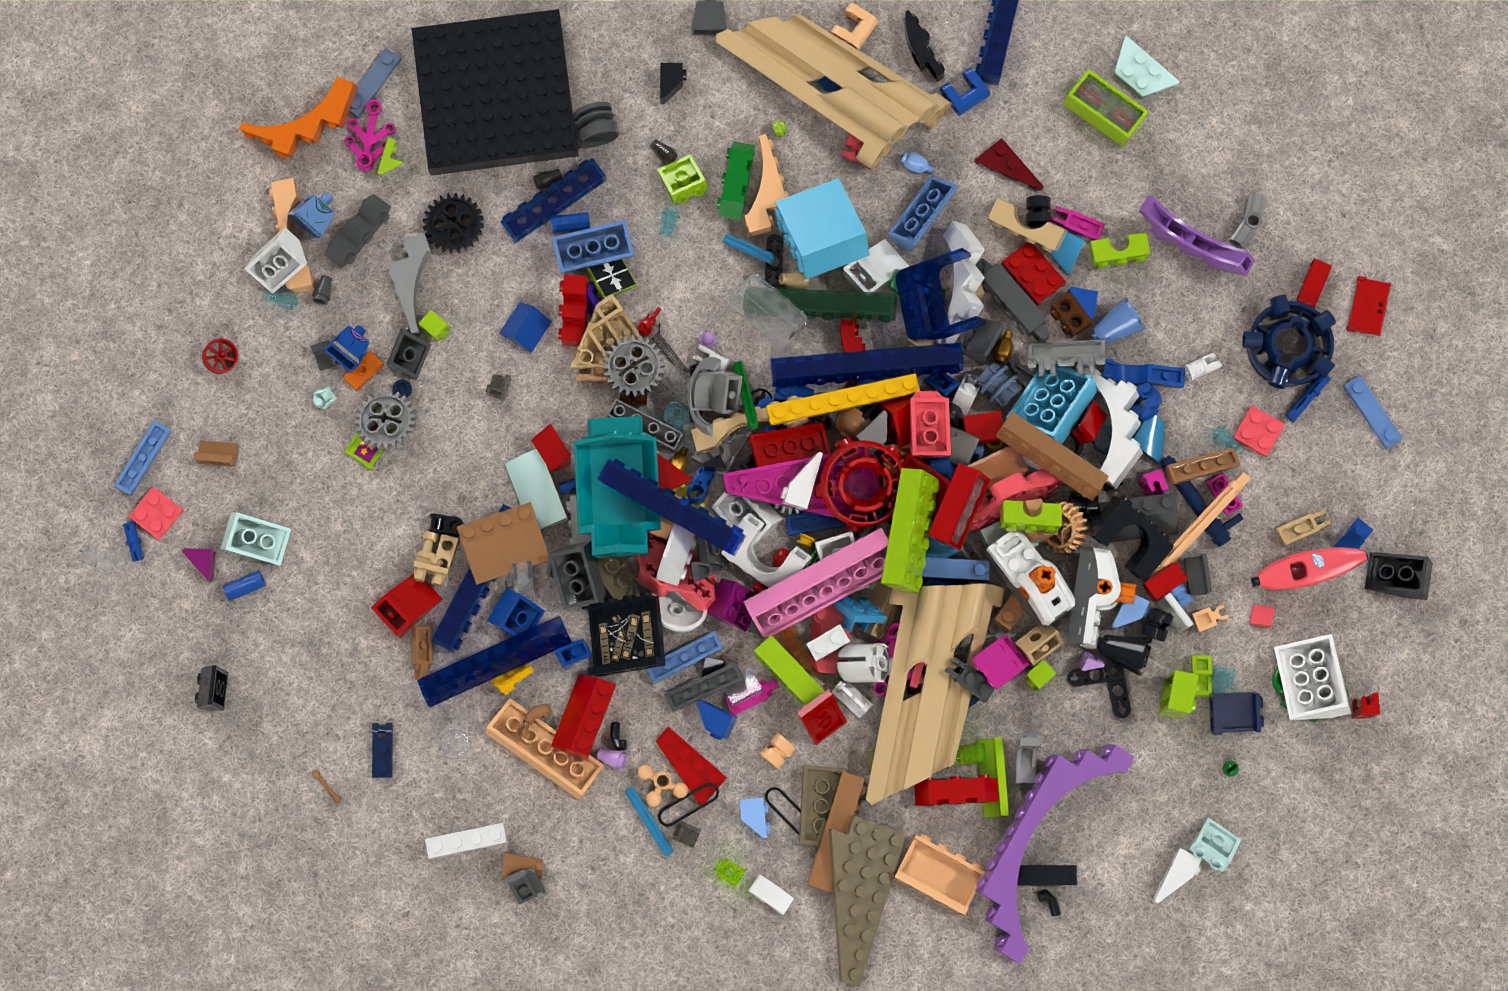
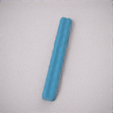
[625,786,673,856]

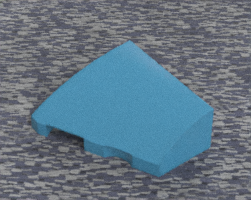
[1133,415,1165,465]

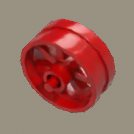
[202,338,239,374]

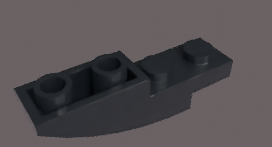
[904,10,945,82]

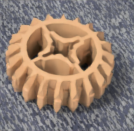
[1043,501,1089,554]

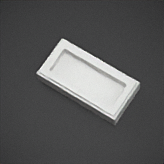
[1157,593,1193,634]

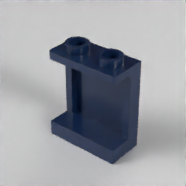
[1209,691,1264,735]

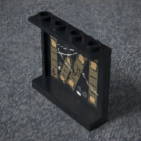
[582,592,666,677]

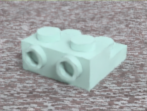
[1189,817,1241,872]

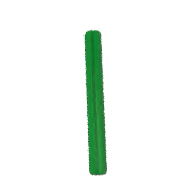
[733,361,759,430]

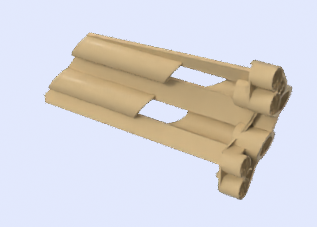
[866,582,1005,805]

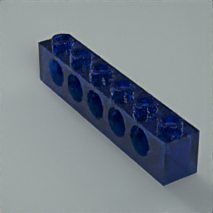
[500,158,607,244]

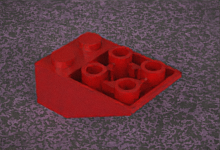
[371,574,443,638]

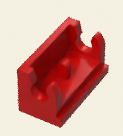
[1072,400,1106,445]
[1143,562,1188,602]
[1351,693,1380,719]

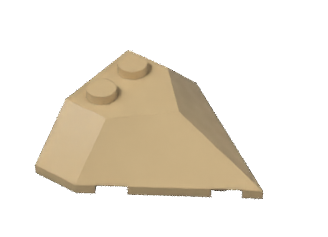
[570,294,649,368]

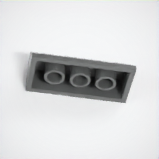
[1097,492,1178,543]

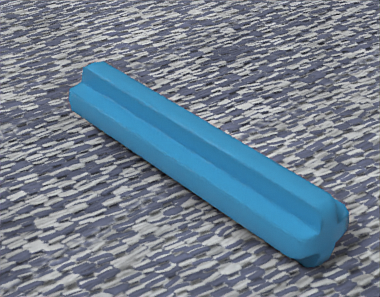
[723,234,775,264]

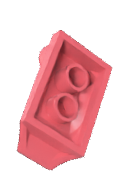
[910,391,951,458]
[809,605,850,674]

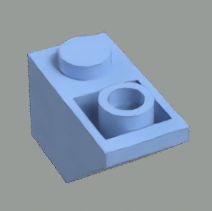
[740,798,770,839]

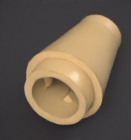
[779,272,808,290]

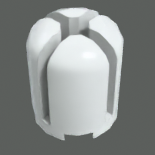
[837,643,893,683]

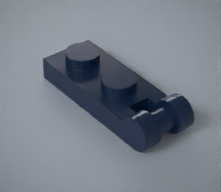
[372,723,393,778]

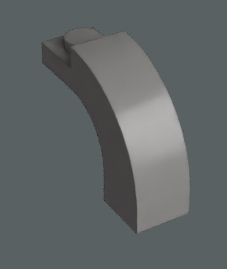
[1014,733,1040,786]

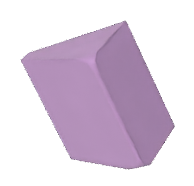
[1078,651,1105,671]

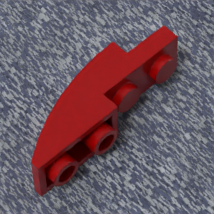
[840,300,866,378]

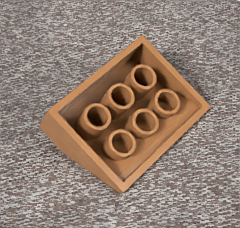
[457,502,550,585]

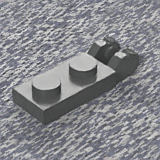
[945,657,996,703]

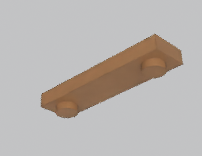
[1165,447,1241,485]

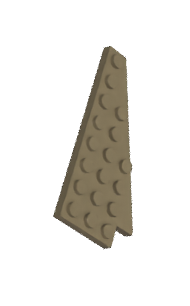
[829,815,906,987]

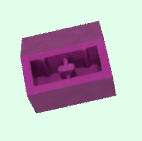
[707,578,757,632]

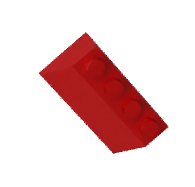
[551,675,616,761]

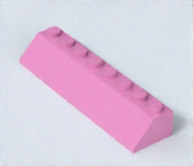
[744,528,889,640]

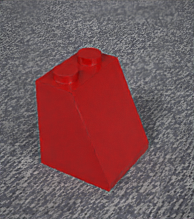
[878,388,924,448]

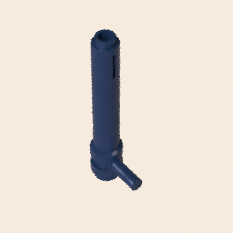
[1161,455,1243,547]

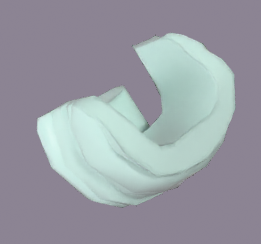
[313,386,337,410]

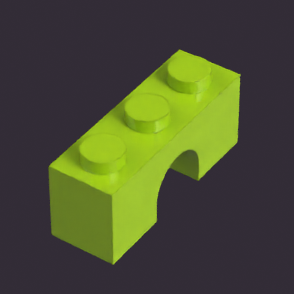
[1089,232,1151,269]
[1000,500,1062,534]

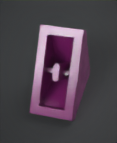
[182,548,215,582]

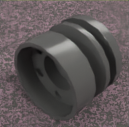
[573,102,619,148]

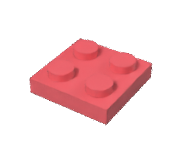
[1232,406,1285,457]
[128,487,184,540]

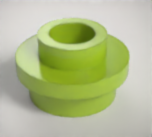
[772,119,787,137]

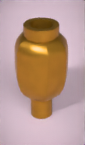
[993,331,1013,365]
[670,446,689,473]

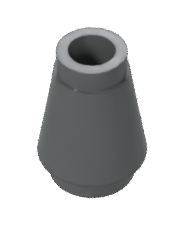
[312,275,332,305]

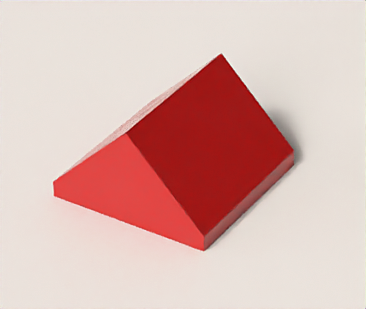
[961,411,1003,445]
[531,424,571,472]

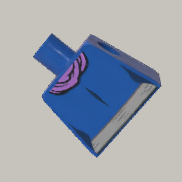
[322,325,369,373]

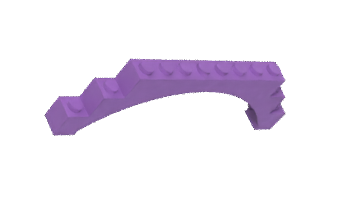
[975,744,1134,964]

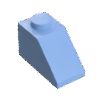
[1110,595,1150,630]

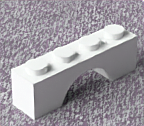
[425,823,509,859]

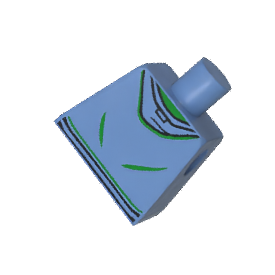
[287,192,334,238]

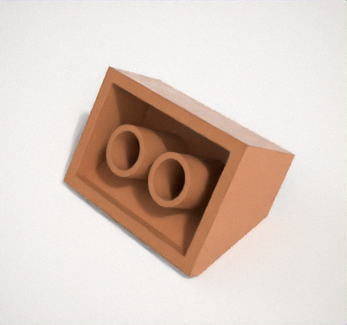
[968,446,1029,501]

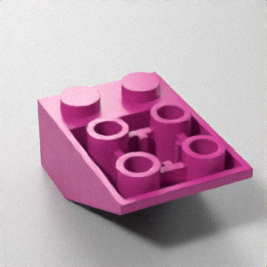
[972,634,1030,690]

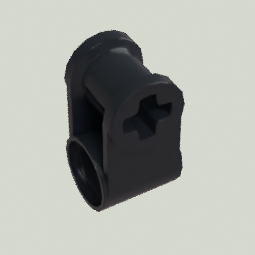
[428,513,465,537]

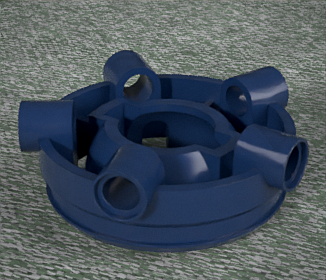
[1242,295,1336,389]

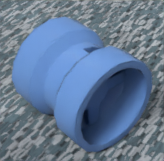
[1167,583,1194,607]

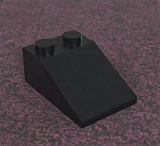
[1365,552,1433,600]
[195,665,229,711]

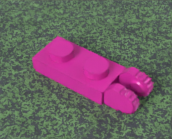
[1051,206,1105,241]

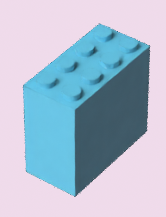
[774,178,870,279]

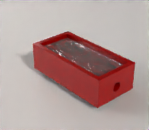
[928,463,991,551]

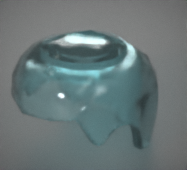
[1090,425,1112,454]

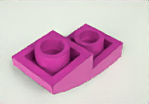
[1205,472,1243,515]

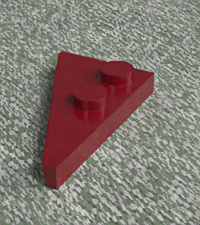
[974,138,1044,191]

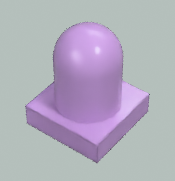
[697,330,719,349]

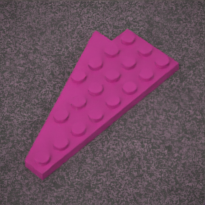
[722,447,884,521]

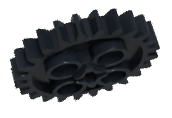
[423,193,484,254]

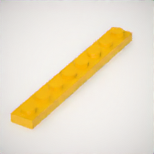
[766,373,920,426]

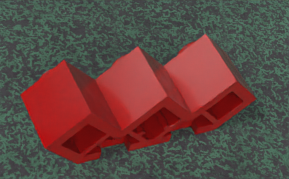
[558,274,588,347]
[914,774,999,806]

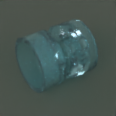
[661,401,689,432]

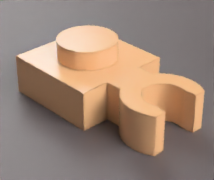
[1191,605,1229,633]

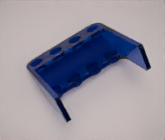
[896,248,986,341]

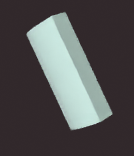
[505,449,568,530]

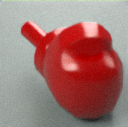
[637,307,661,337]
[772,548,790,567]

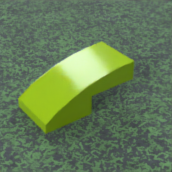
[1191,655,1213,697]

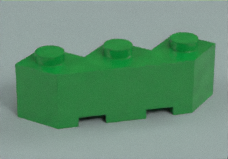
[717,141,755,220]

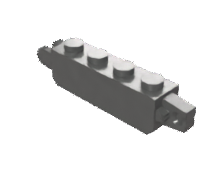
[976,258,1049,342]

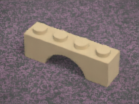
[988,198,1068,253]

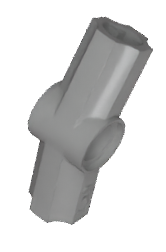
[1229,193,1266,249]

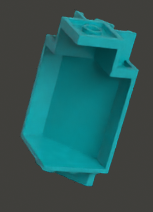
[574,416,661,558]

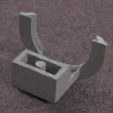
[687,357,743,436]

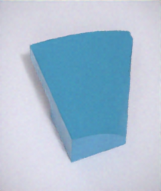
[1047,232,1085,275]

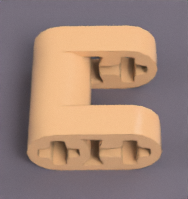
[830,3,879,50]

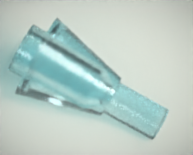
[262,291,298,310]
[1212,425,1245,455]

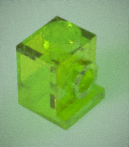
[714,858,746,888]

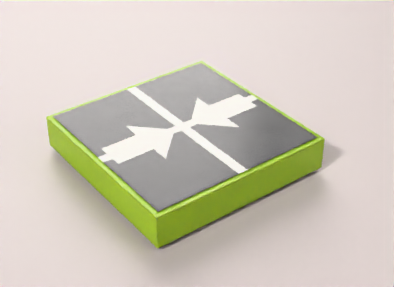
[586,259,637,300]

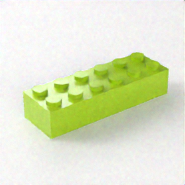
[881,468,939,593]

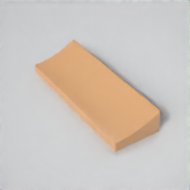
[485,698,605,801]

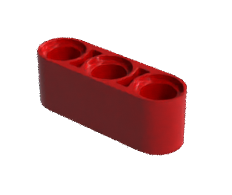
[1295,258,1332,309]

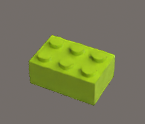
[1158,670,1200,719]

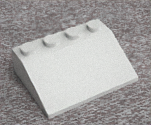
[1274,634,1352,720]

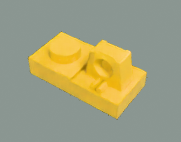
[490,657,534,695]

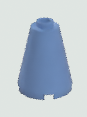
[1091,297,1146,344]

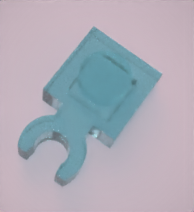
[1211,665,1236,693]

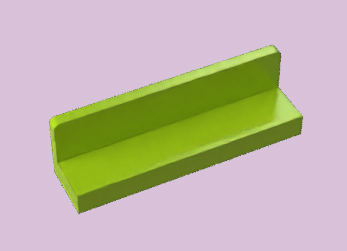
[977,737,1009,818]

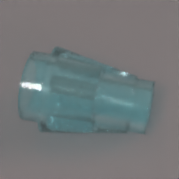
[660,208,680,237]

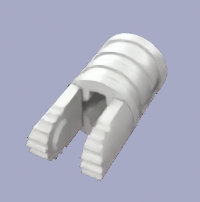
[692,344,730,372]
[1184,353,1222,381]

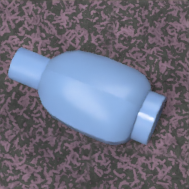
[900,151,934,174]

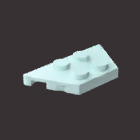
[1114,36,1180,98]

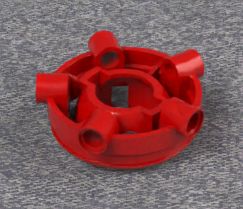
[814,436,904,533]

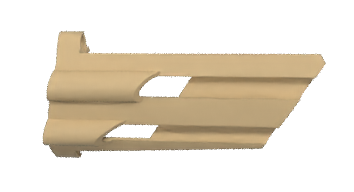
[716,15,952,169]

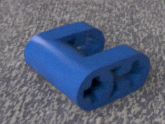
[940,67,990,116]

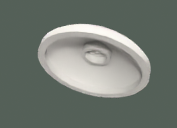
[652,591,707,632]

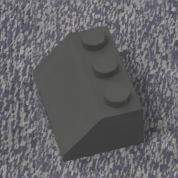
[548,541,606,609]

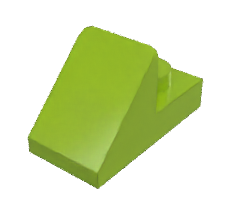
[377,137,404,175]

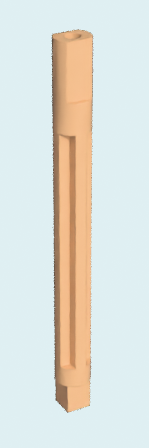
[1147,472,1251,581]

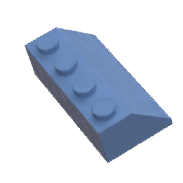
[888,176,958,252]
[552,220,634,274]

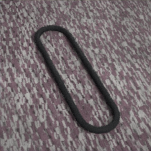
[658,783,719,827]
[765,787,801,835]

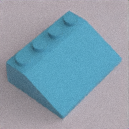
[1006,364,1098,444]

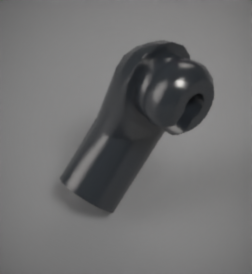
[610,722,627,751]
[1037,889,1061,917]

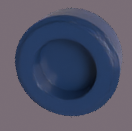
[393,379,412,398]

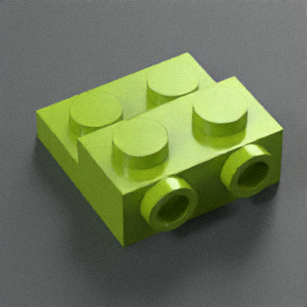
[657,154,708,204]

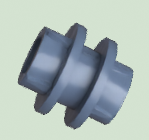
[977,363,1021,407]

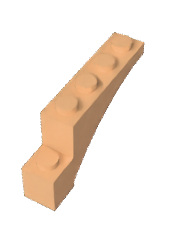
[744,134,789,238]

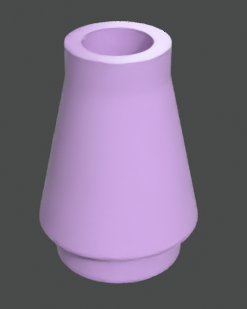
[597,748,627,770]

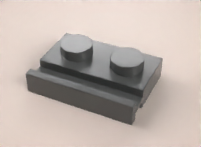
[506,866,546,904]

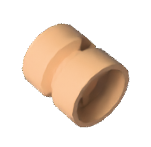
[759,733,796,770]

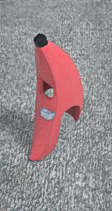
[1251,547,1368,590]

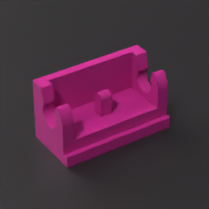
[1137,469,1168,496]

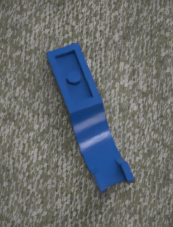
[1101,358,1185,388]

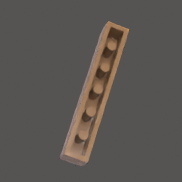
[996,411,1109,501]
[807,771,867,893]

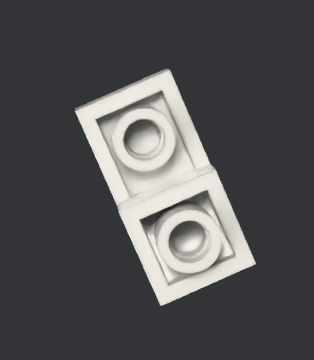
[748,875,794,915]

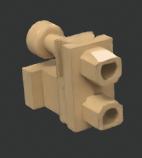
[413,531,459,587]

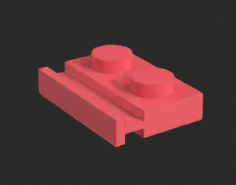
[908,662,927,691]

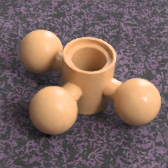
[638,765,688,807]

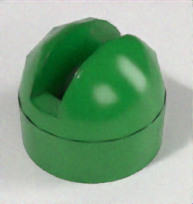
[1222,761,1239,777]

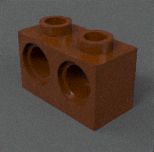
[1050,291,1093,338]

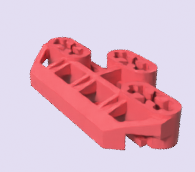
[969,468,1064,532]
[634,532,717,611]

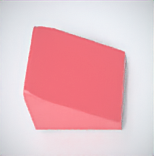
[1250,605,1275,628]

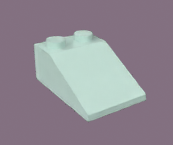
[220,512,291,566]

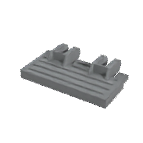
[1028,340,1106,377]

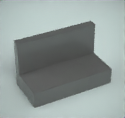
[1183,553,1212,596]

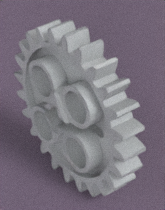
[603,335,665,398]
[354,390,417,451]

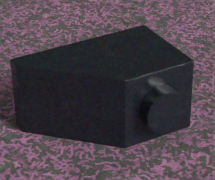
[660,63,687,104]

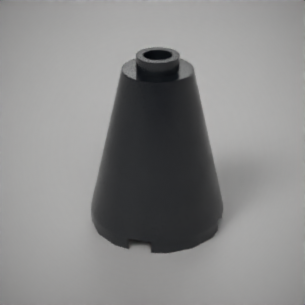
[1097,635,1153,676]

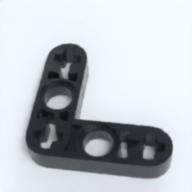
[1067,663,1131,719]

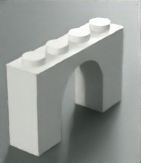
[721,513,812,588]

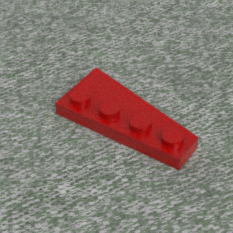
[656,726,727,806]

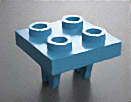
[833,597,887,632]

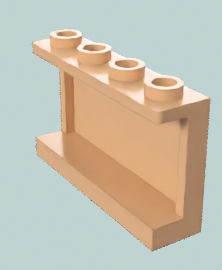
[894,834,985,916]

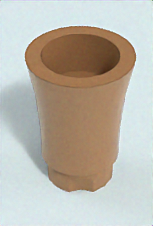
[502,852,543,879]

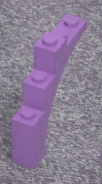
[1139,195,1255,276]

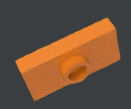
[343,351,384,391]

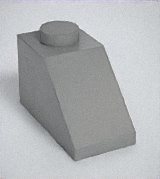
[855,410,887,454]

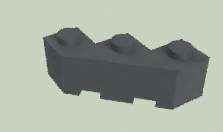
[324,194,391,268]

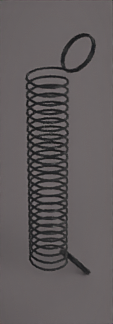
[652,323,689,377]

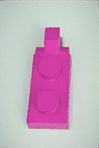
[725,679,779,715]

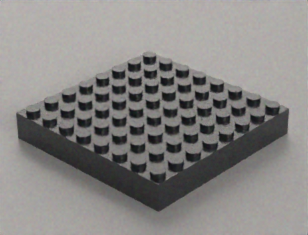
[411,9,579,176]

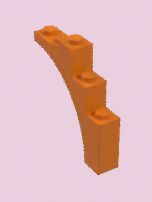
[239,77,358,159]

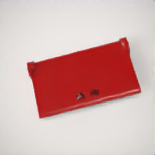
[1346,276,1391,336]

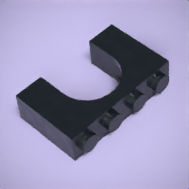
[1086,495,1175,582]

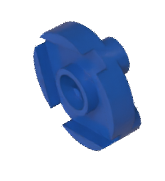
[1129,383,1163,421]

